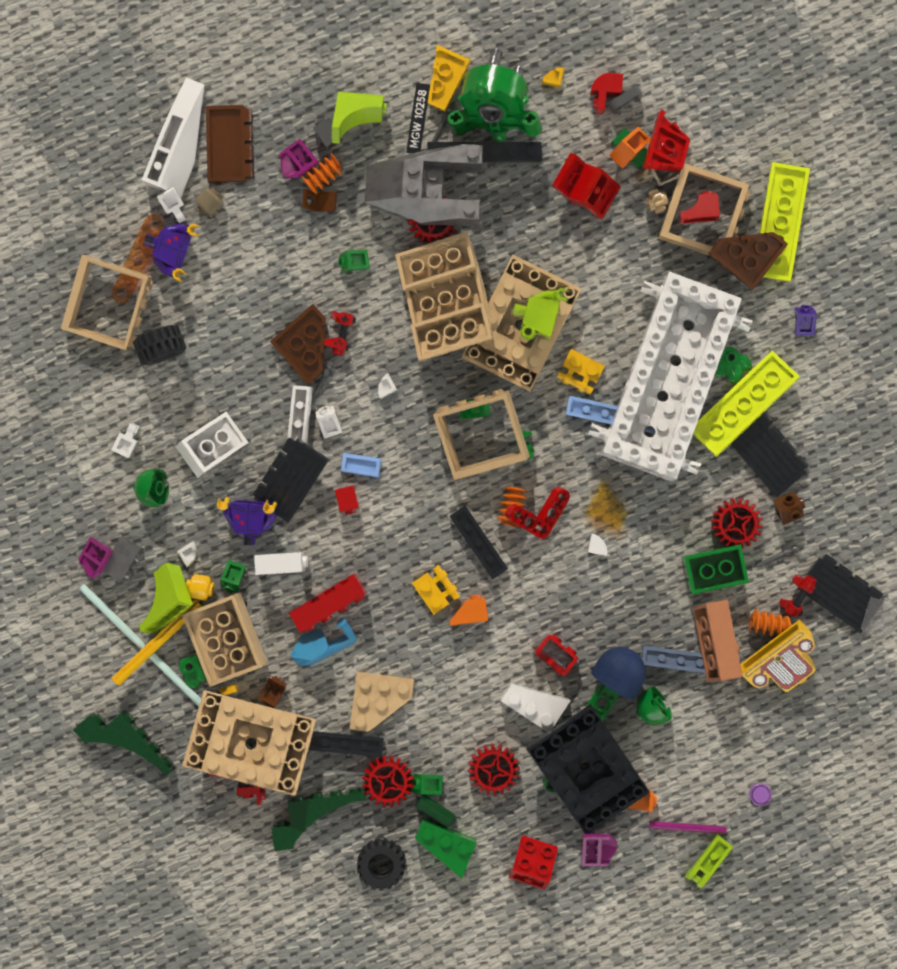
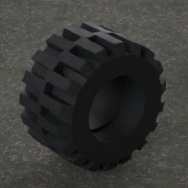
[133,325,186,365]
[357,838,406,891]

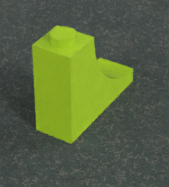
[332,92,387,143]
[139,563,193,634]

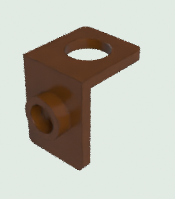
[302,189,337,212]

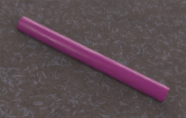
[649,821,727,834]

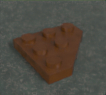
[708,232,788,290]
[270,304,326,385]

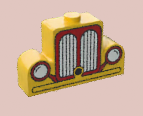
[740,619,815,692]

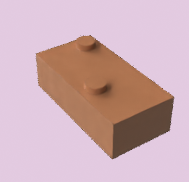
[692,600,743,683]

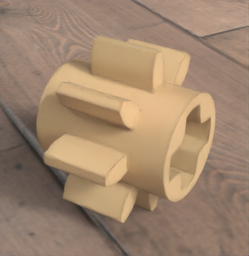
[645,188,669,214]

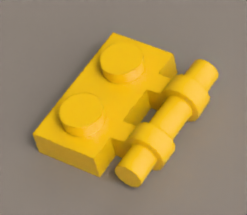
[556,349,605,395]
[412,565,460,615]

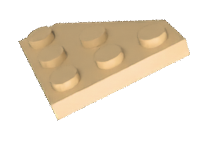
[350,671,414,732]

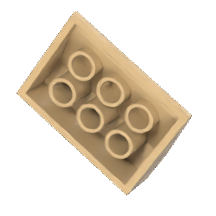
[182,592,268,687]

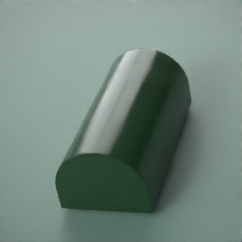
[415,794,456,827]

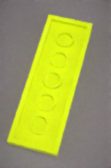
[759,162,810,282]
[693,351,800,457]

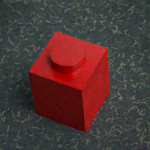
[335,485,360,515]

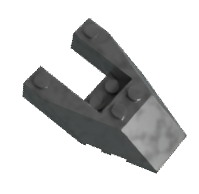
[365,144,483,227]

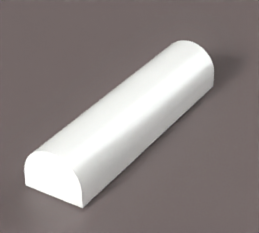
[286,385,313,454]

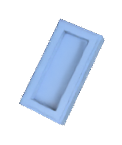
[341,453,381,478]

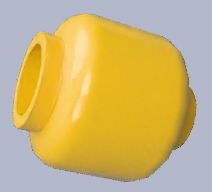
[186,574,215,601]

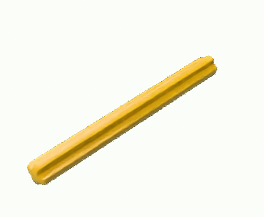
[112,599,202,686]

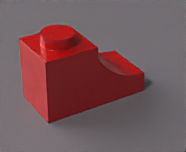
[679,191,720,224]

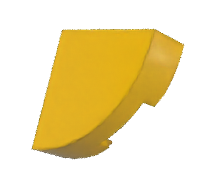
[541,68,564,88]
[219,683,239,695]

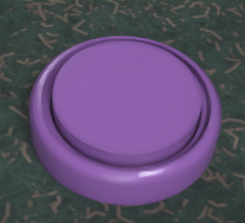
[749,783,772,806]

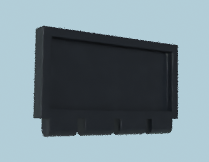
[731,413,809,498]
[253,438,330,523]
[797,554,883,633]

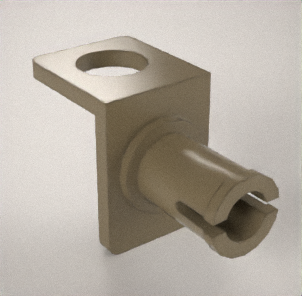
[635,169,680,186]

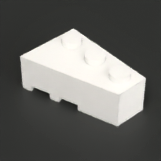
[500,683,570,732]

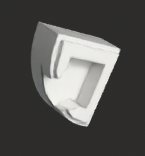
[378,373,397,399]
[588,534,607,556]
[177,541,197,567]

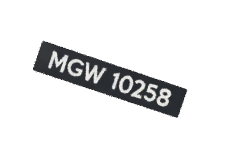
[406,83,430,153]

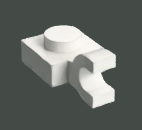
[157,187,186,223]
[112,423,140,458]

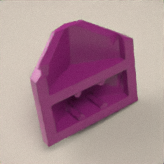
[279,139,319,179]
[78,537,113,579]
[581,834,617,867]

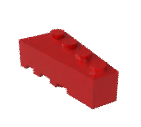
[289,573,367,634]

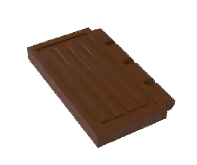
[206,105,254,183]

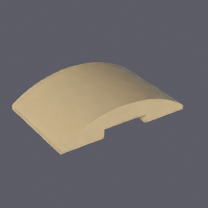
[395,232,493,361]

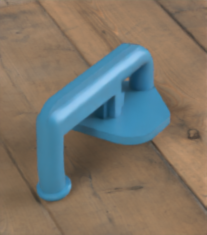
[290,617,357,666]

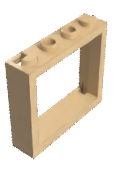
[658,163,750,256]
[61,255,153,350]
[433,389,530,480]

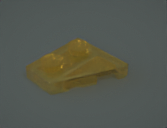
[585,481,628,531]

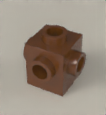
[773,492,805,525]

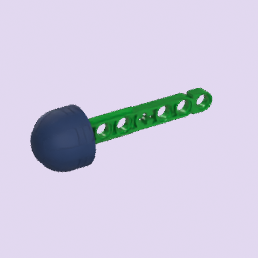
[542,647,646,793]

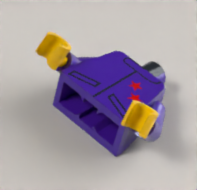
[143,224,201,282]
[216,497,277,545]

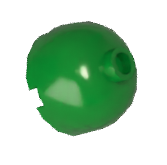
[133,469,169,507]
[636,686,672,726]

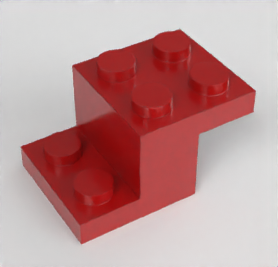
[552,152,621,220]

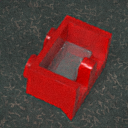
[532,634,579,677]

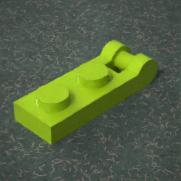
[685,834,733,889]

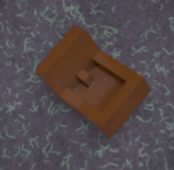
[258,675,287,708]

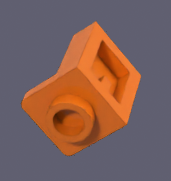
[628,790,657,812]

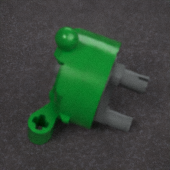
[448,49,542,142]

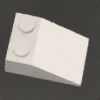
[176,412,248,478]

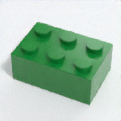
[681,544,749,595]

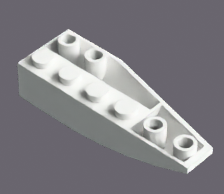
[142,78,205,198]

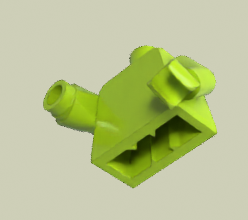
[512,288,569,340]

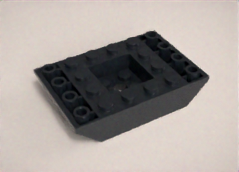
[526,704,650,834]

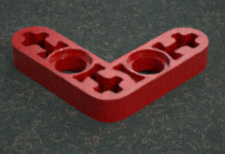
[505,487,570,539]

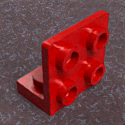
[508,836,558,890]

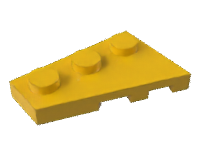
[428,45,471,113]

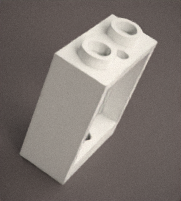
[254,552,308,575]

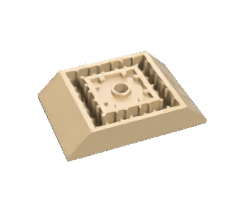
[461,255,582,392]
[182,690,316,796]

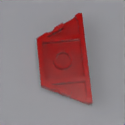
[643,109,690,172]

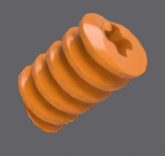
[301,153,342,194]
[496,486,529,528]
[748,609,791,637]

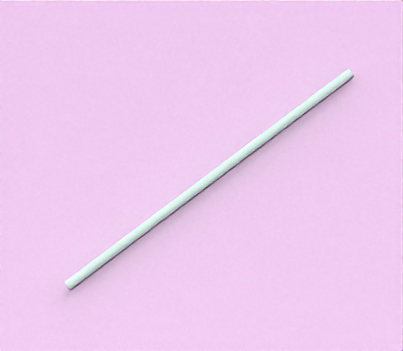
[79,584,252,750]

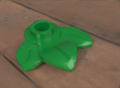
[715,347,752,384]
[179,653,207,689]

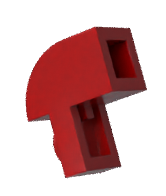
[590,73,623,115]

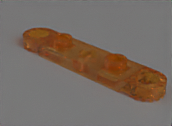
[112,215,164,304]

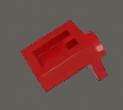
[236,784,266,806]

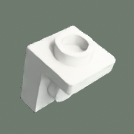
[315,406,342,439]

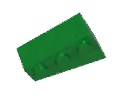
[415,817,476,879]

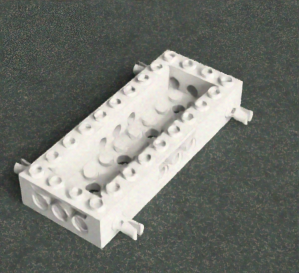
[588,272,753,482]

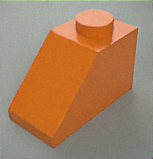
[609,127,651,169]
[449,594,488,626]

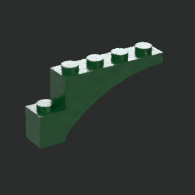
[73,712,175,776]
[271,787,366,851]

